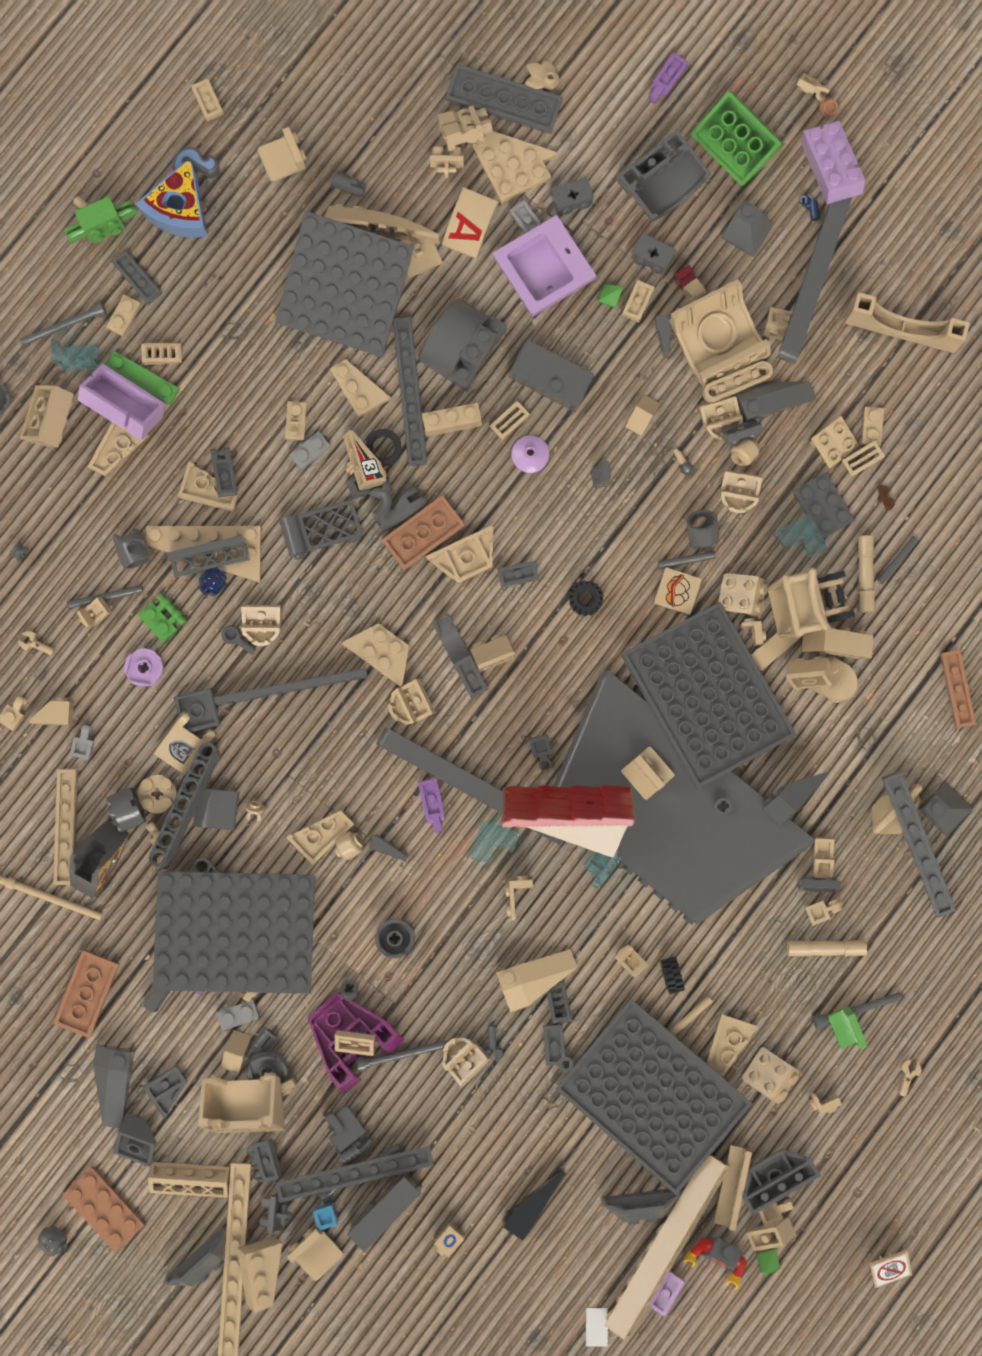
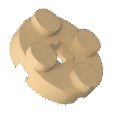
[138,775,178,813]

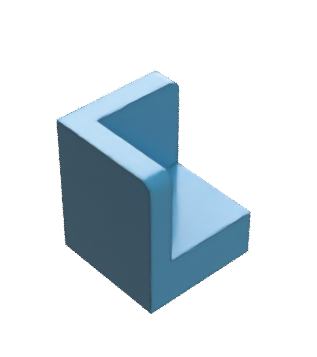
[313,1201,339,1231]

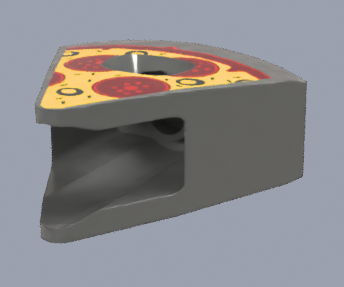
[69,821,129,898]

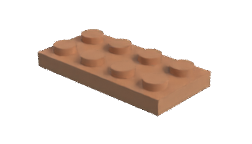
[381,495,465,571]
[53,950,120,1038]
[62,1166,145,1253]

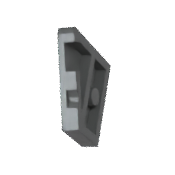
[143,1065,188,1118]

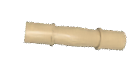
[857,535,875,613]
[787,939,867,957]

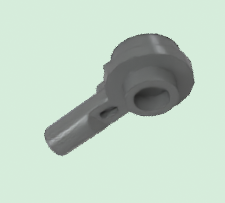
[222,625,256,655]

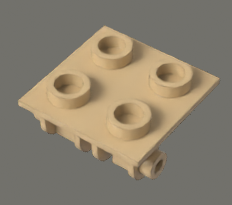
[810,416,859,469]

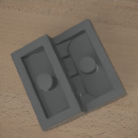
[194,788,240,831]

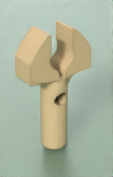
[18,631,54,655]
[899,1059,921,1096]

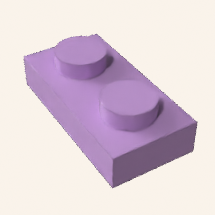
[649,1271,686,1317]

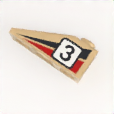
[343,430,386,491]

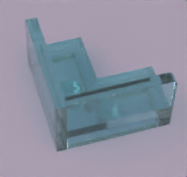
[52,338,98,370]
[773,514,828,557]
[471,821,519,864]
[584,850,623,889]

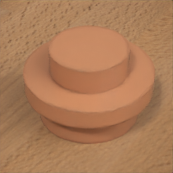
[819,98,838,117]

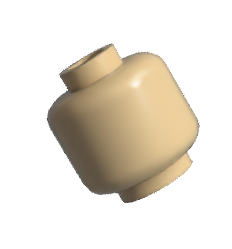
[731,438,759,466]
[334,831,364,860]

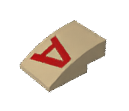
[442,187,498,259]

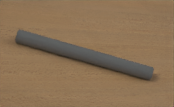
[66,585,143,609]

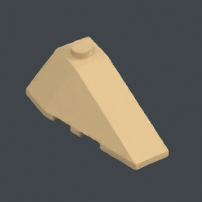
[497,949,577,1012]

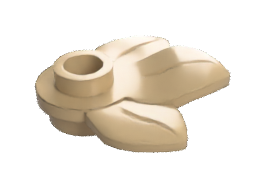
[525,61,560,90]

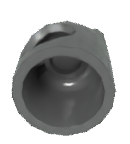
[687,510,719,550]
[113,528,153,570]

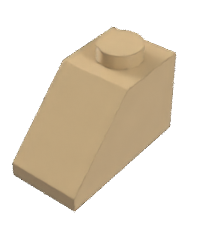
[30,698,74,726]
[746,1217,796,1251]

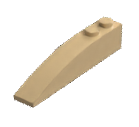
[325,204,440,244]

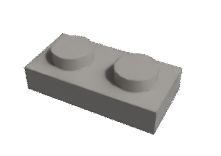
[509,200,542,234]
[289,431,331,471]
[216,999,260,1031]

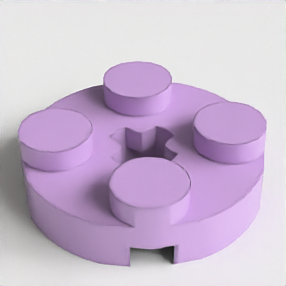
[124,648,164,687]

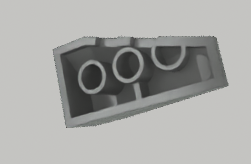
[93,1044,135,1128]

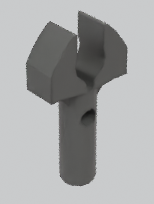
[483,1025,502,1063]

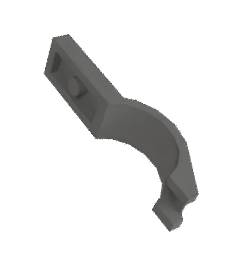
[432,613,488,698]

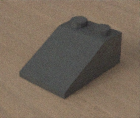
[763,772,828,825]

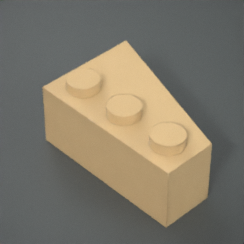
[802,625,873,659]
[237,1237,282,1313]

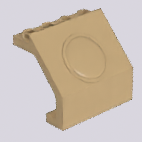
[669,279,771,388]

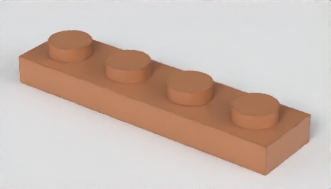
[940,650,976,729]

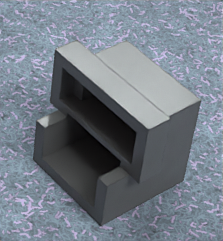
[323,1105,366,1152]

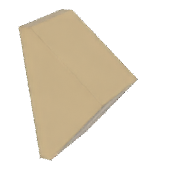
[625,395,660,436]
[221,1030,252,1074]

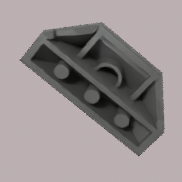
[742,1149,821,1216]
[601,1189,681,1225]
[163,1224,227,1286]

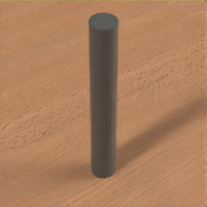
[877,536,919,584]
[658,551,716,569]

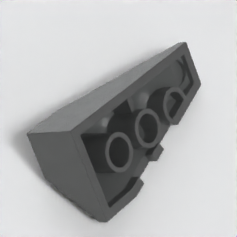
[734,381,816,423]

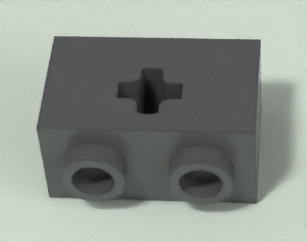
[551,177,594,215]
[631,233,676,275]

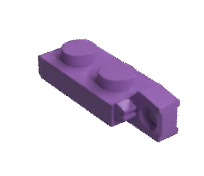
[649,52,689,104]
[418,778,445,833]

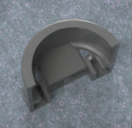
[616,129,711,221]
[419,298,507,391]

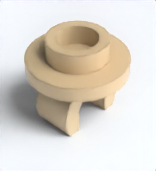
[245,801,265,821]

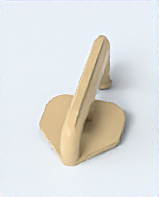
[872,784,923,834]

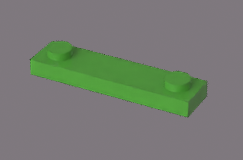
[106,351,180,406]

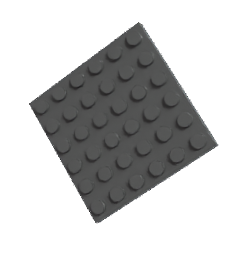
[275,211,415,357]

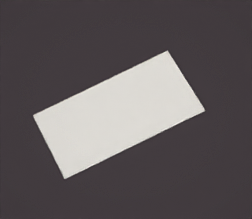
[586,1308,608,1347]

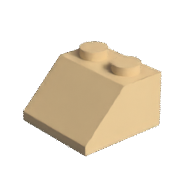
[470,634,515,673]
[786,656,832,689]

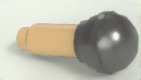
[673,448,694,475]

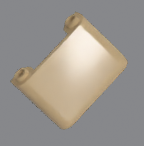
[198,1073,285,1133]

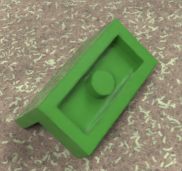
[828,1006,867,1049]

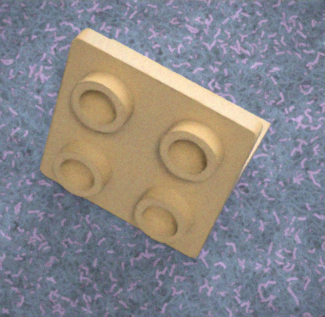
[621,747,675,800]

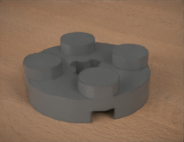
[248,1051,287,1083]

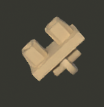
[430,147,464,178]

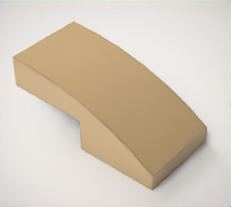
[813,837,835,878]

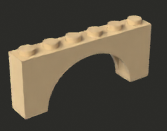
[845,292,970,353]

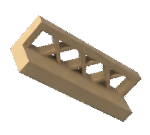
[713,1144,752,1231]
[148,1162,230,1198]

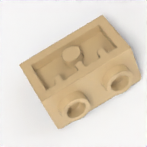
[763,307,792,340]

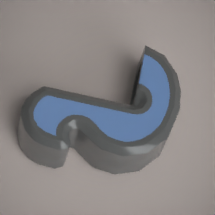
[172,147,220,179]

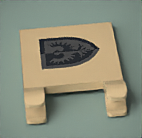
[153,711,215,774]

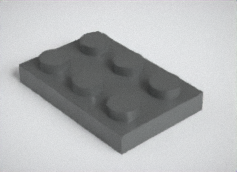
[792,472,855,540]

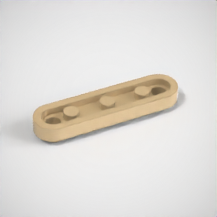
[703,361,773,403]

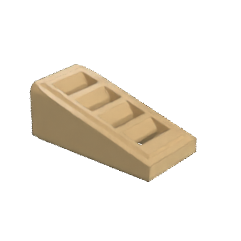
[141,343,182,365]

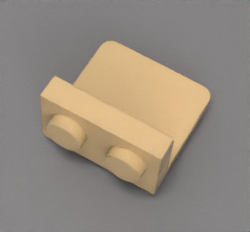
[258,127,306,182]
[718,573,768,619]
[505,875,533,920]
[742,1047,800,1104]
[287,1226,343,1281]

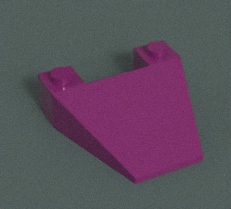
[307,992,405,1093]

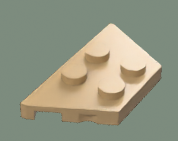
[426,525,493,584]
[342,623,410,687]

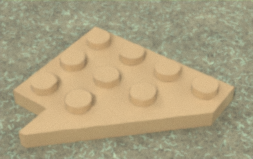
[470,131,557,204]

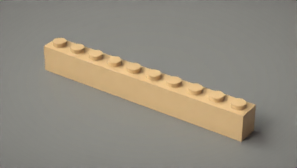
[604,1154,730,1340]

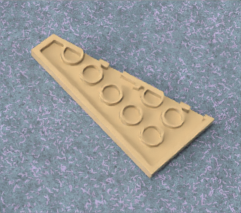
[146,526,261,584]

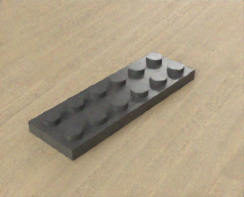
[445,64,563,134]

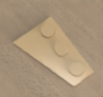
[330,359,391,418]
[88,422,149,477]
[178,461,239,512]
[286,810,355,865]
[706,1014,759,1077]

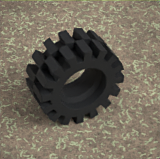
[569,580,604,616]
[660,956,685,995]

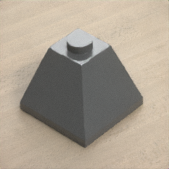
[722,200,773,257]
[918,782,973,836]
[114,1113,156,1167]

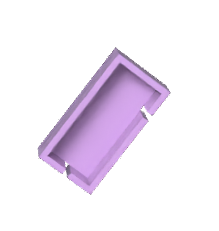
[802,121,865,204]
[78,363,165,440]

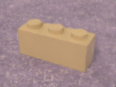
[422,403,482,437]

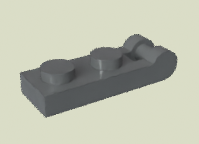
[210,447,237,498]

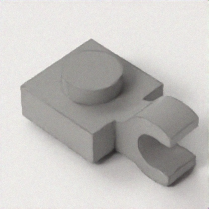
[70,725,94,760]

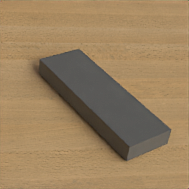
[111,250,162,305]

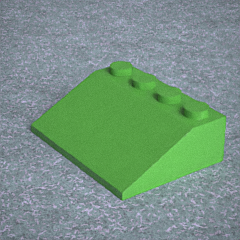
[690,91,786,187]

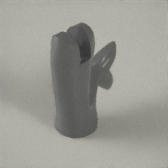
[369,477,427,530]

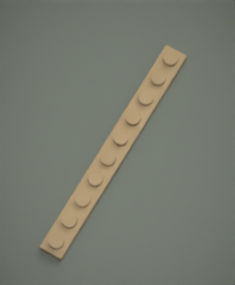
[218,1162,252,1356]

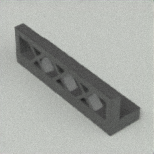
[167,535,250,578]

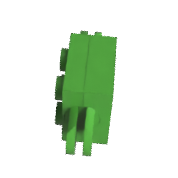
[64,196,138,244]

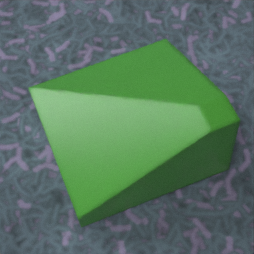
[598,284,623,308]
[756,1249,781,1276]

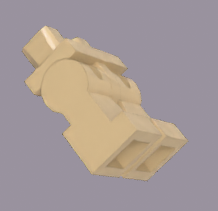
[437,105,493,151]

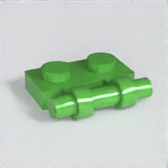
[137,593,187,643]

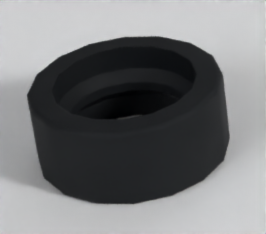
[366,429,402,467]

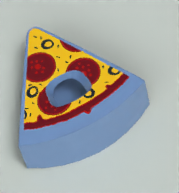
[136,161,208,238]

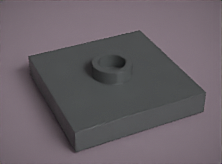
[174,688,221,732]

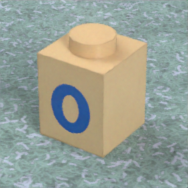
[434,1222,465,1257]

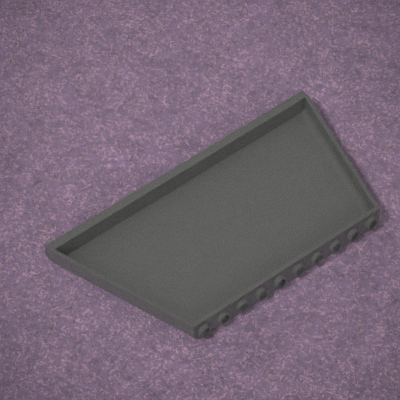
[553,669,815,925]

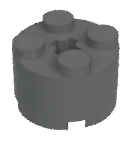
[106,787,147,833]
[375,918,415,959]

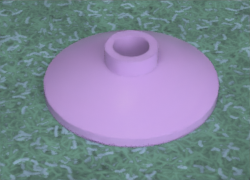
[512,435,549,473]

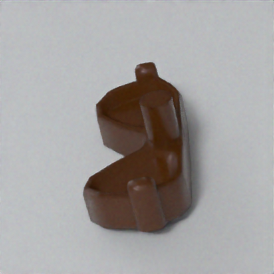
[877,485,895,511]

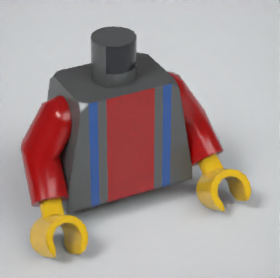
[683,1236,747,1290]

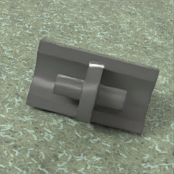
[260,1194,293,1233]

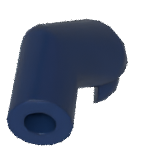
[799,195,820,221]

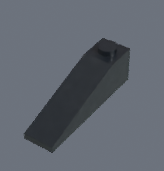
[502,1168,566,1241]

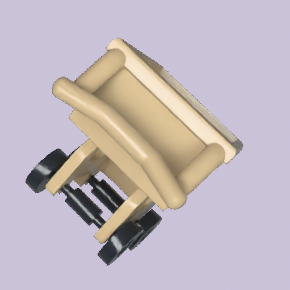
[767,568,856,638]

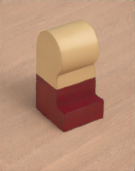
[674,265,707,303]

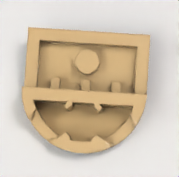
[699,395,743,440]
[721,470,763,513]
[241,605,281,646]
[811,656,858,703]
[388,678,436,724]
[442,1038,491,1087]

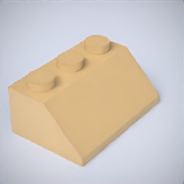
[20,385,74,448]

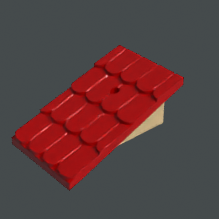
[502,785,635,858]

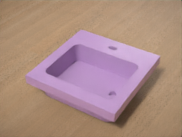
[492,215,597,317]

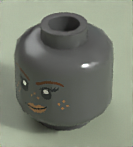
[37,1226,68,1257]

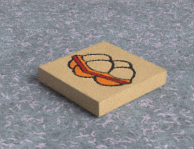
[654,567,702,616]

